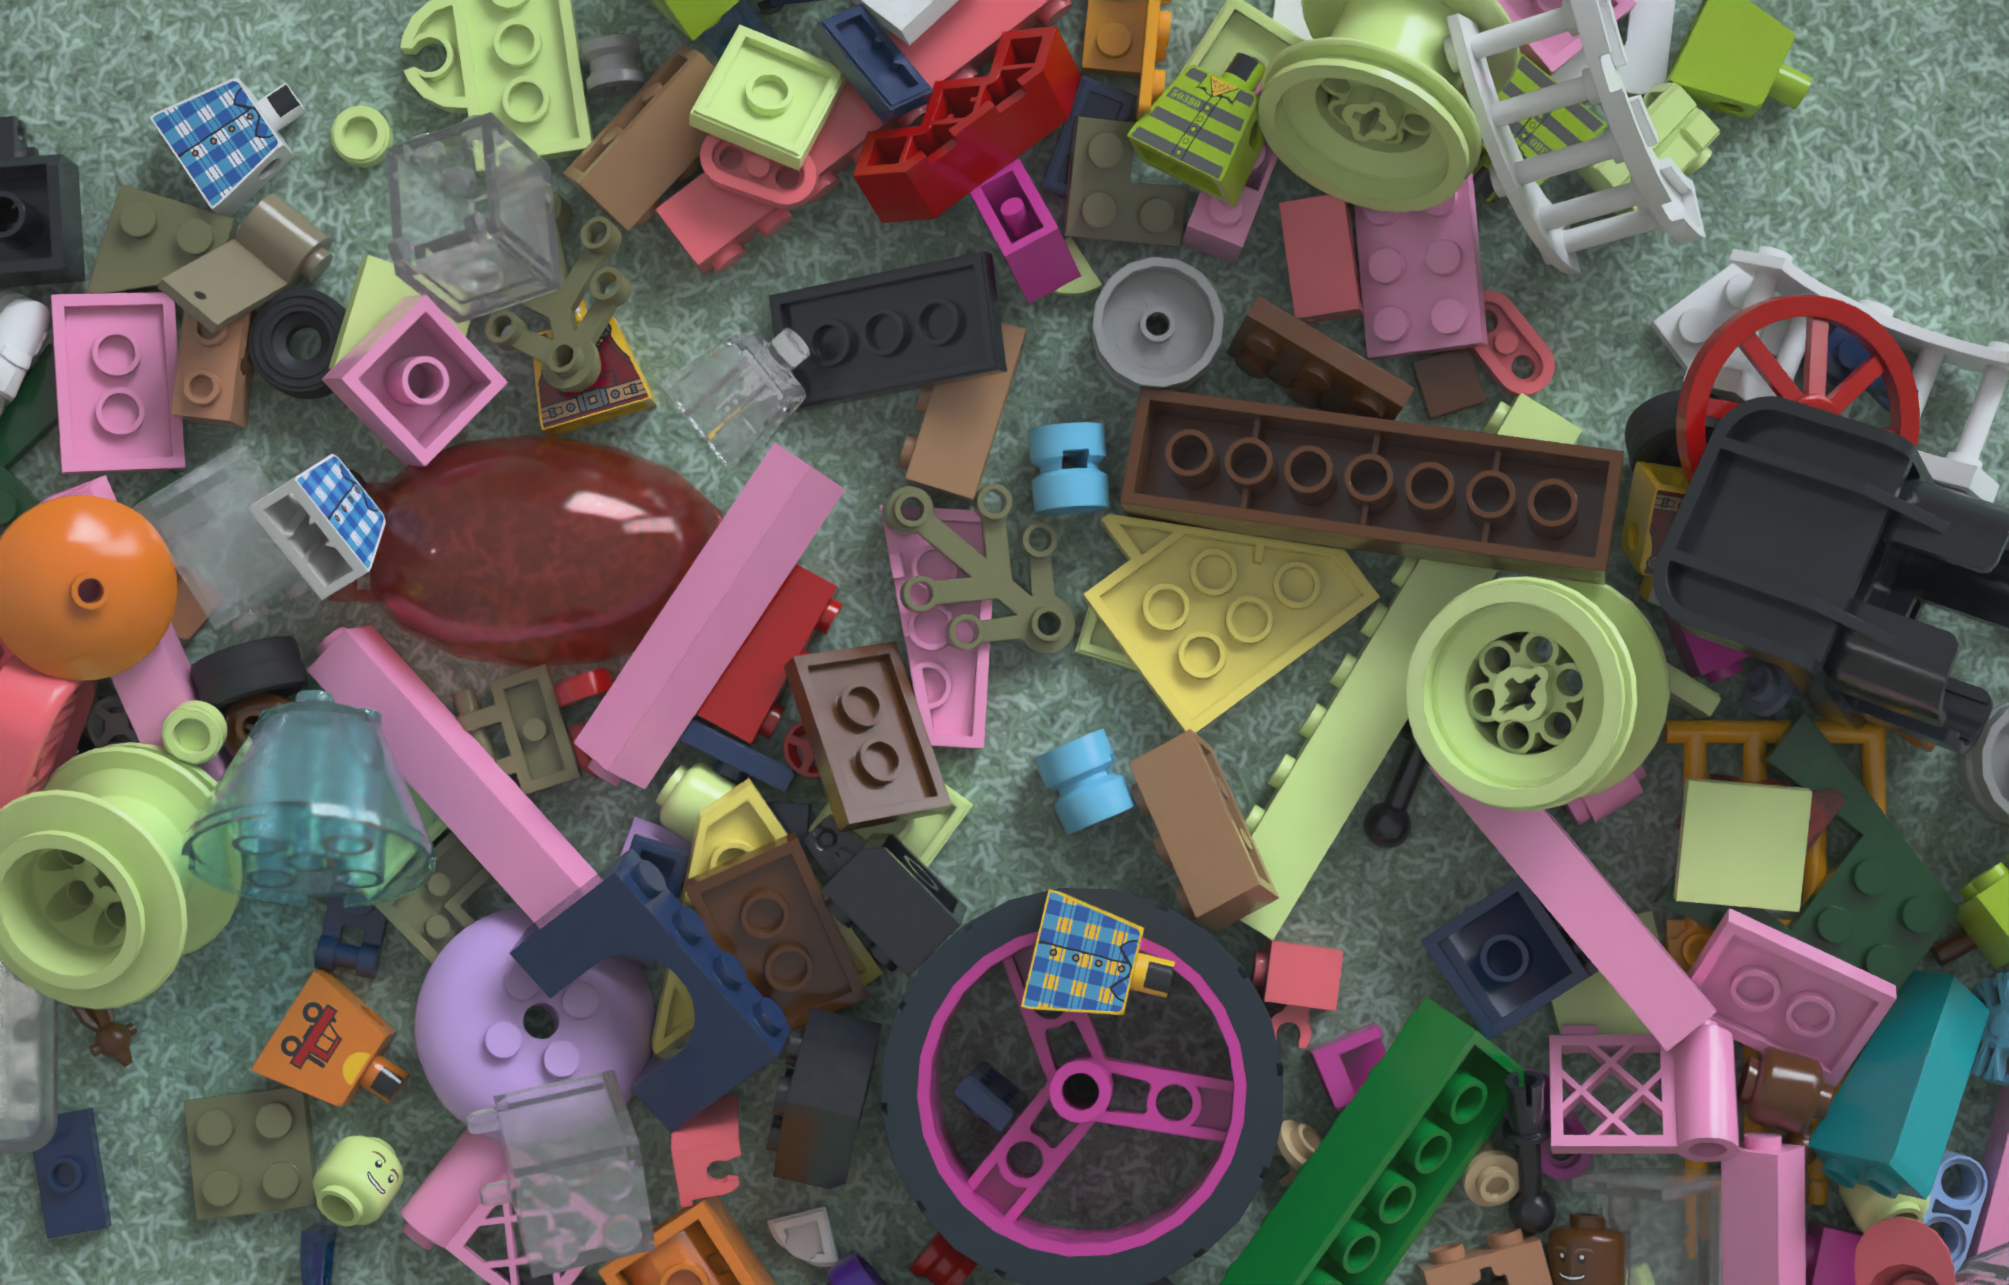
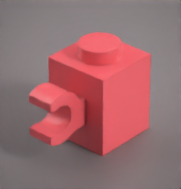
[1251,939,1344,1049]

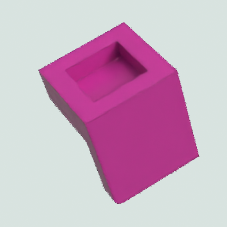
[1307,1022,1386,1109]

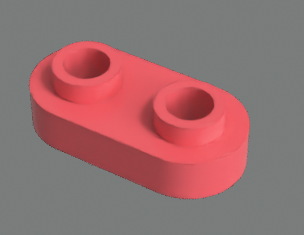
[700,134,818,209]
[1470,290,1555,397]

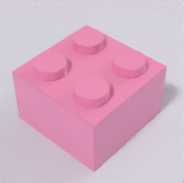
[322,294,508,467]

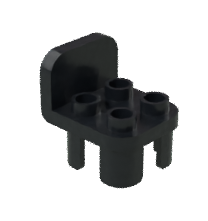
[1653,396,2009,755]

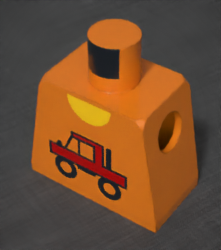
[251,969,410,1107]

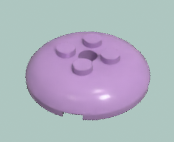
[414,906,656,1147]

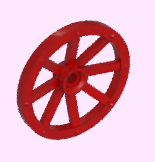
[1676,295,1920,484]

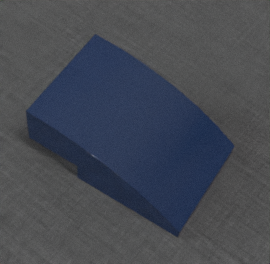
[1421,842,1599,1041]

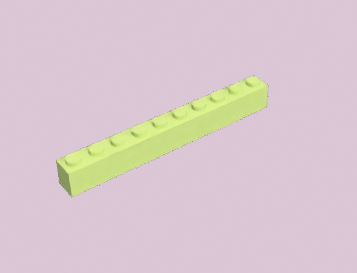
[1239,393,1583,940]

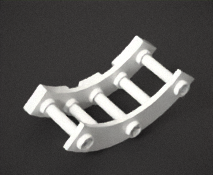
[1444,0,1706,275]
[1682,246,2009,503]

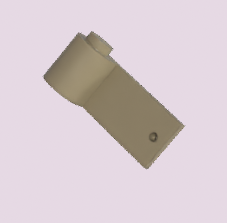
[158,193,333,333]

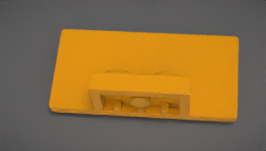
[1081,0,1171,123]

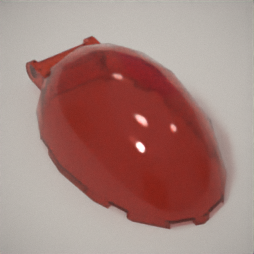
[327,434,724,669]

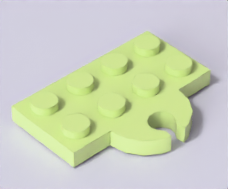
[400,0,593,170]

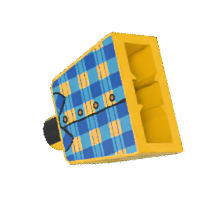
[1021,889,1175,1015]

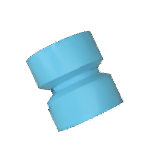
[1028,422,1110,515]
[1034,729,1136,836]

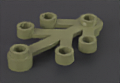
[477,188,632,392]
[882,484,1075,654]

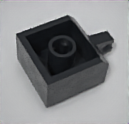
[0,116,86,288]
[803,814,967,977]
[766,1008,882,1189]

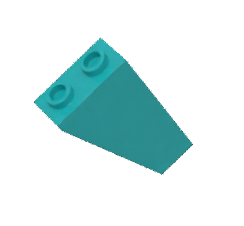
[1808,970,1990,1200]

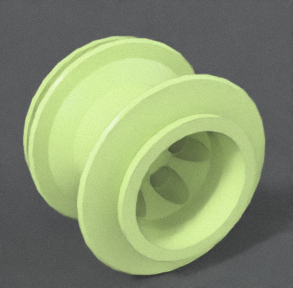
[1257,0,1520,212]
[1405,575,1670,811]
[0,742,249,1010]

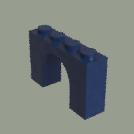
[509,848,791,1133]

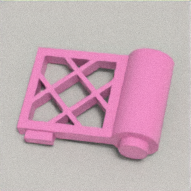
[1549,1019,1739,1162]
[400,1127,617,1285]

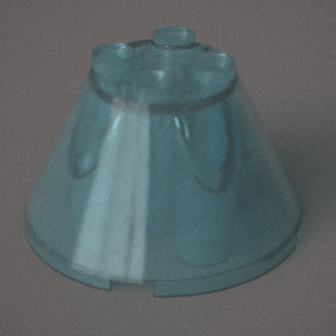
[181,690,436,908]

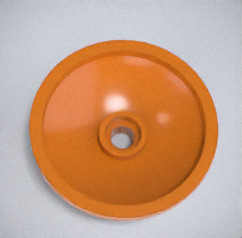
[0,495,178,681]

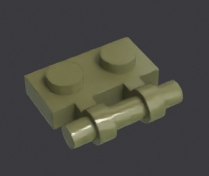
[452,664,583,795]

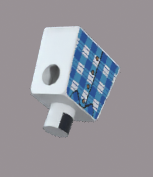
[149,78,306,217]
[248,454,386,600]

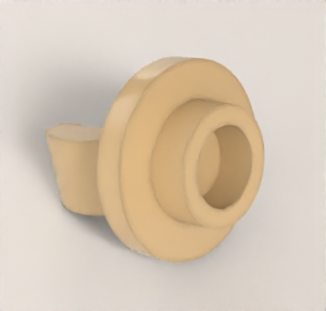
[1273,1120,1322,1187]
[1462,1140,1519,1207]

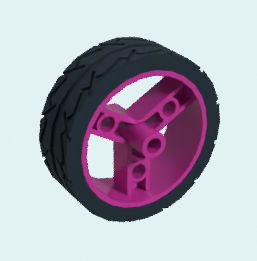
[881,888,1283,1285]

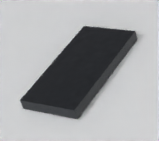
[769,251,1007,412]

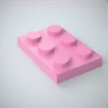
[1354,171,1488,360]
[51,292,185,475]
[1687,908,1897,1087]

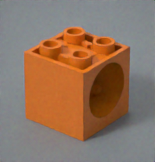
[598,1196,776,1285]

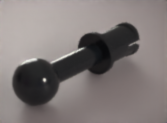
[1364,725,1427,849]
[1503,1070,1556,1234]

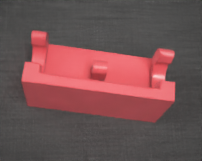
[1279,194,1363,324]
[671,1094,741,1208]

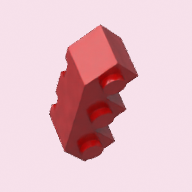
[853,26,1081,223]

